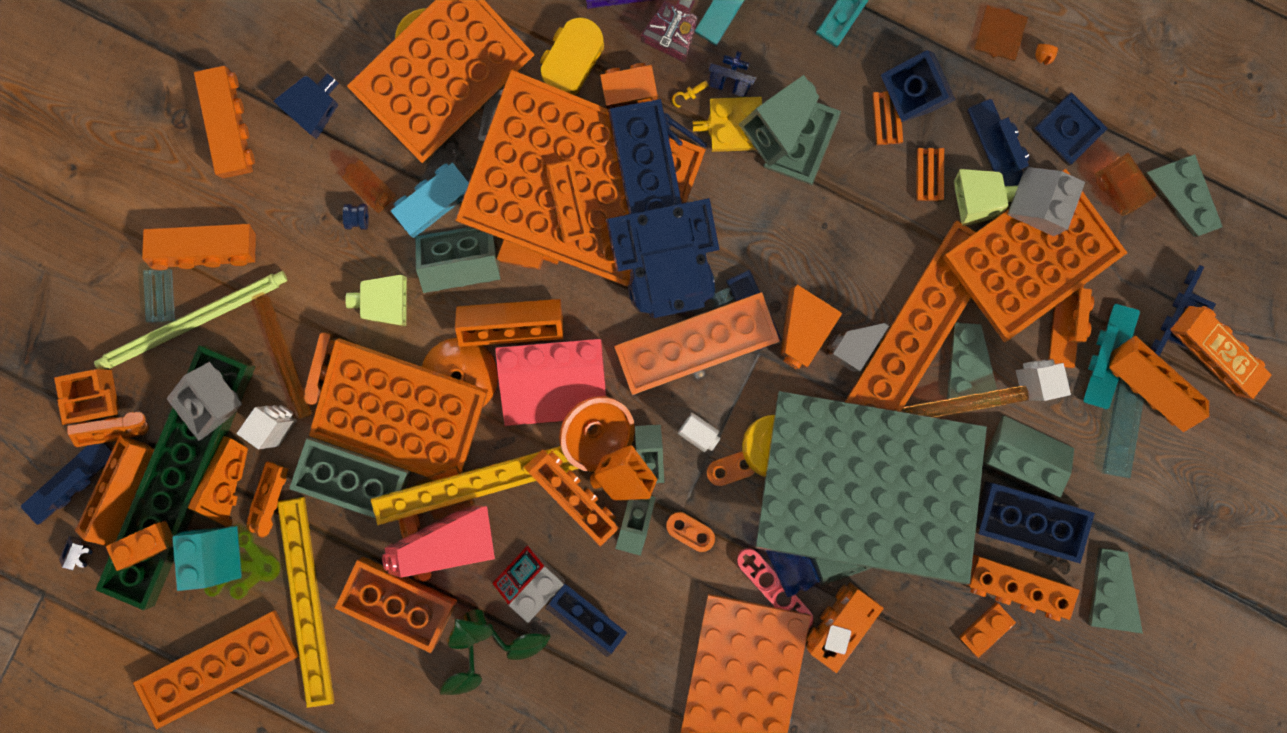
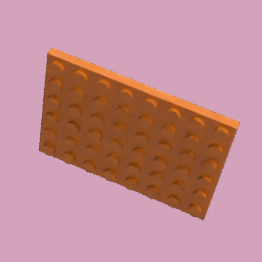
[455,69,706,287]

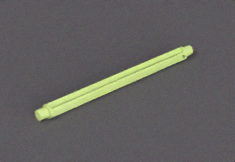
[94,271,288,369]

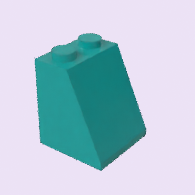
[173,526,242,591]

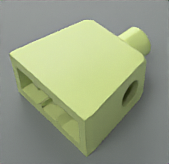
[954,169,1018,226]
[346,275,407,326]

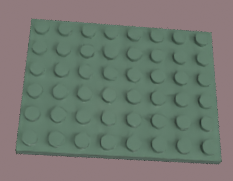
[755,391,987,584]

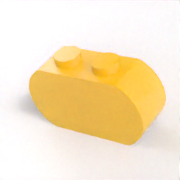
[540,18,604,95]

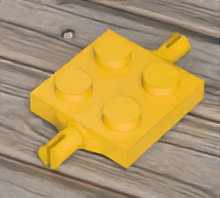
[693,97,762,152]

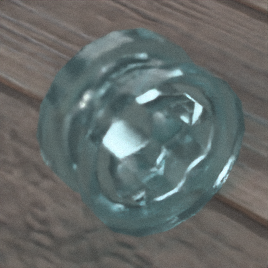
[710,287,735,309]

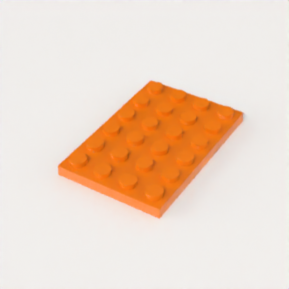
[347,0,535,163]
[942,169,1127,342]
[309,338,488,480]
[680,594,811,733]

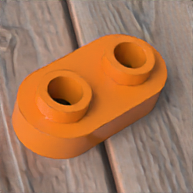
[706,451,755,486]
[666,512,715,552]

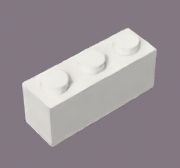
[1016,359,1071,401]
[236,405,297,449]

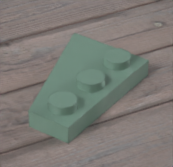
[763,102,841,185]
[1143,154,1223,237]
[947,323,1001,404]
[1088,548,1143,634]

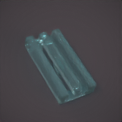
[143,269,175,323]

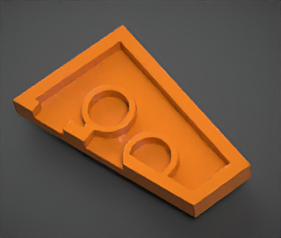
[188,436,248,527]

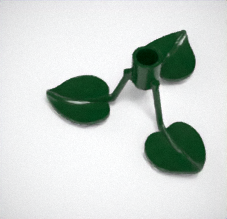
[439,609,551,695]

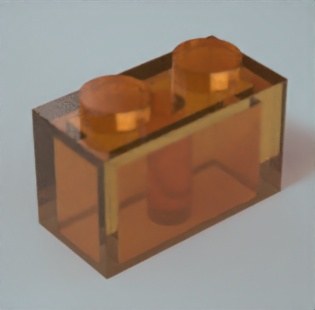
[1094,152,1157,216]

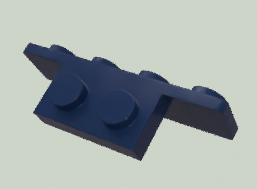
[967,99,1029,203]
[1150,265,1216,356]
[21,443,112,525]

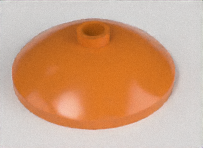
[422,338,498,407]
[559,396,635,472]

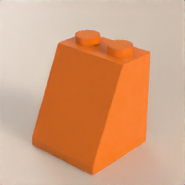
[780,284,842,369]

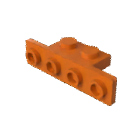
[1048,285,1094,368]

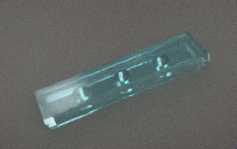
[1102,377,1144,478]

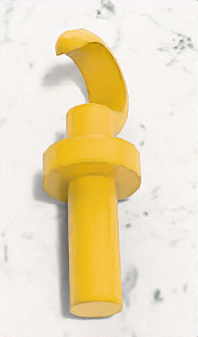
[672,80,709,108]

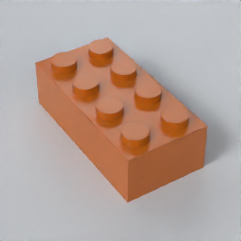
[335,557,457,653]

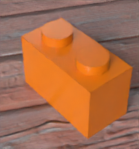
[600,63,658,109]
[106,521,173,571]

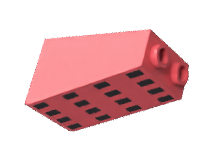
[382,505,495,577]

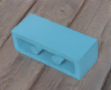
[391,162,469,238]

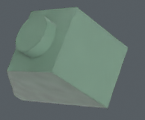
[635,425,664,483]
[615,496,656,556]

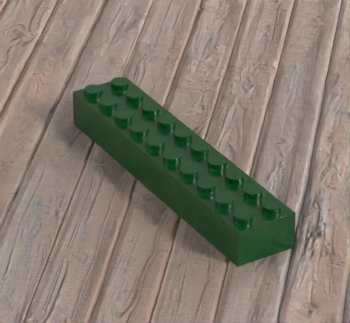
[95,345,256,610]

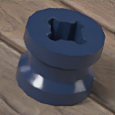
[343,204,369,230]

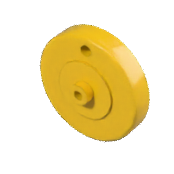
[742,415,775,477]

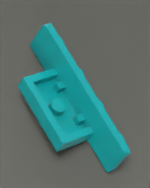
[1083,304,1140,409]

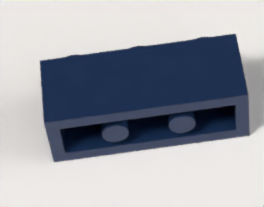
[545,584,627,657]

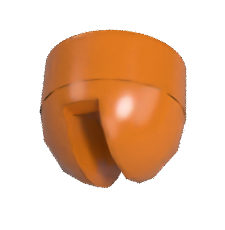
[1035,44,1058,65]

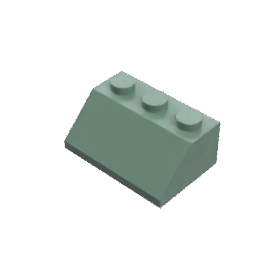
[415,227,500,293]
[983,415,1075,497]

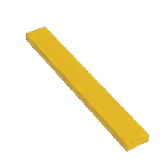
[371,446,578,525]
[277,497,335,708]

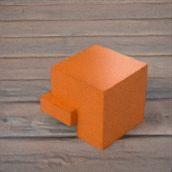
[54,369,119,425]

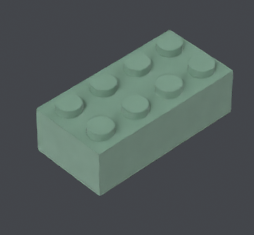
[289,438,411,523]

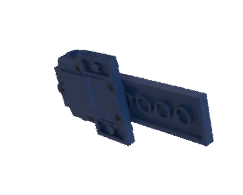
[606,99,720,318]

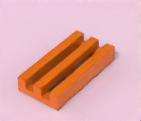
[872,91,903,145]
[916,148,944,201]

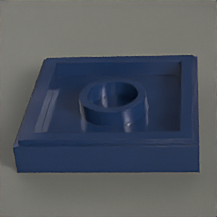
[1032,92,1108,166]

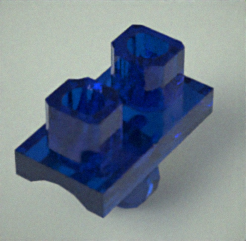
[709,51,756,97]

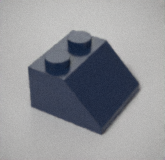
[881,50,956,122]

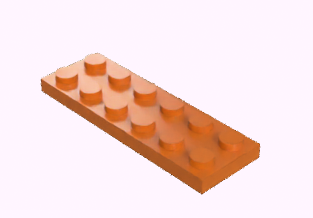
[614,292,780,395]
[133,610,299,730]

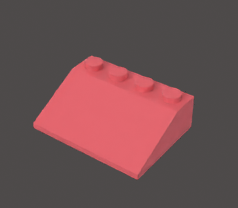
[496,339,606,426]

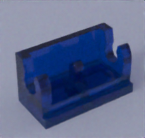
[766,550,820,598]

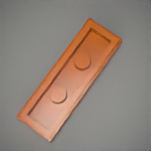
[545,159,590,243]

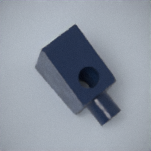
[273,73,339,139]

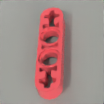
[737,548,813,628]

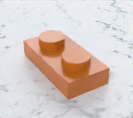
[959,602,1016,658]

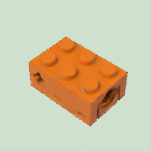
[805,582,884,673]

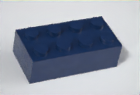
[975,481,1095,564]

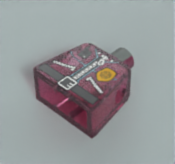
[641,0,698,63]

